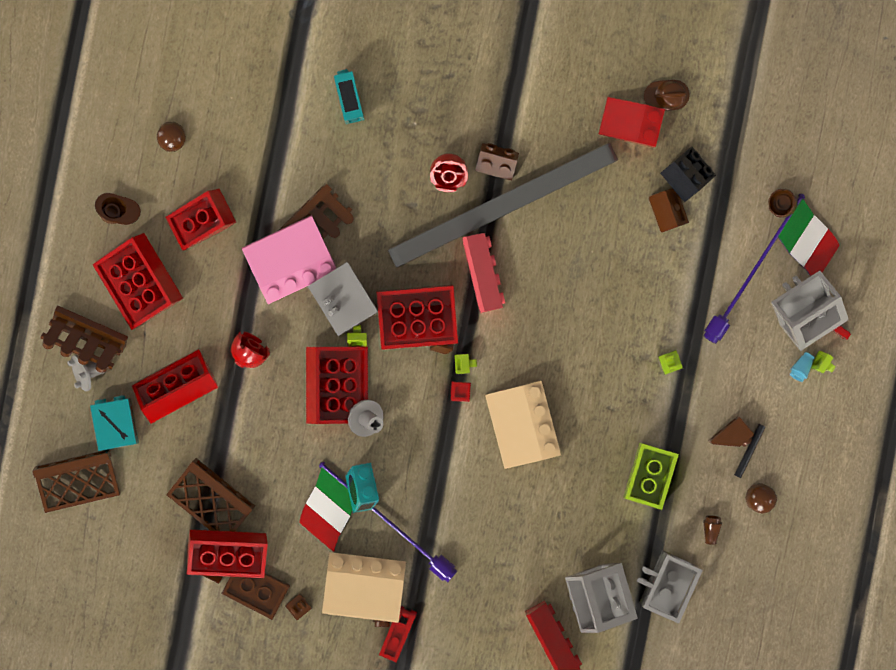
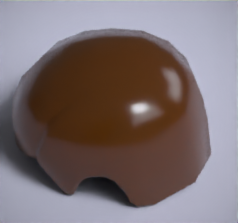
[157,122,186,152]
[768,189,797,218]
[745,483,777,514]

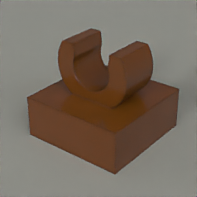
[285,593,312,620]

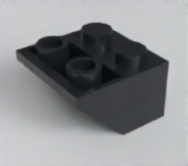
[660,146,716,202]

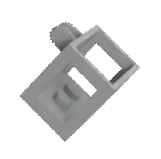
[308,262,378,336]
[771,271,849,351]
[637,550,703,623]
[565,563,638,633]

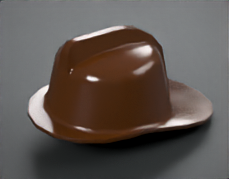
[644,80,690,111]
[95,193,141,225]

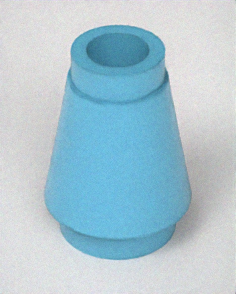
[790,352,815,382]

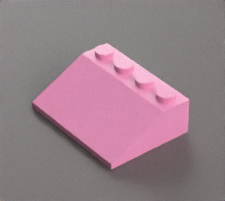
[242,215,337,304]

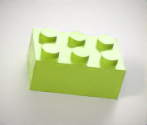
[623,442,679,510]

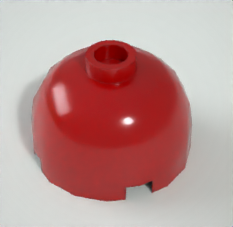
[430,153,468,192]
[231,331,270,368]

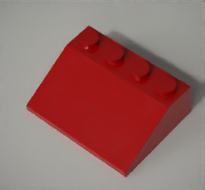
[92,233,184,330]
[376,285,458,350]
[306,347,368,424]

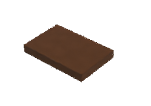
[221,572,290,620]

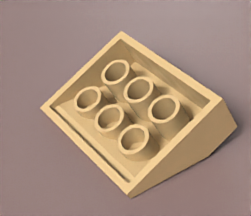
[485,380,561,469]
[322,552,406,623]

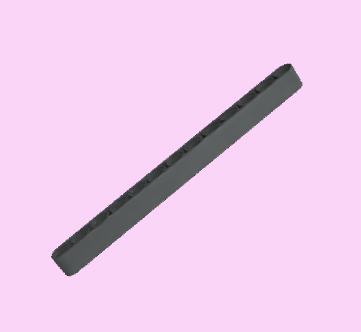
[388,143,618,268]

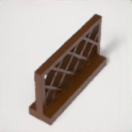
[32,449,120,513]
[166,458,255,532]

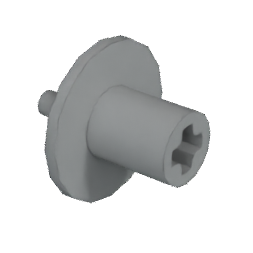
[67,355,105,392]
[348,399,384,437]

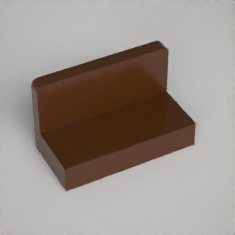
[649,188,689,233]

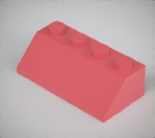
[462,233,505,313]

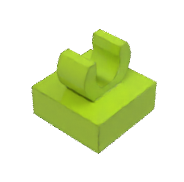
[347,325,367,347]
[658,350,683,375]
[811,350,836,374]
[455,354,477,374]

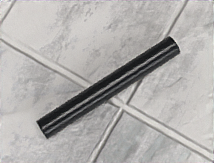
[734,424,765,478]

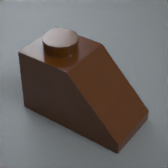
[708,416,754,447]

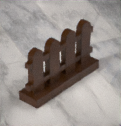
[278,183,354,246]
[41,306,128,373]

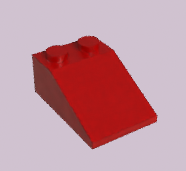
[598,97,665,148]
[165,188,237,251]

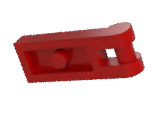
[379,606,417,663]

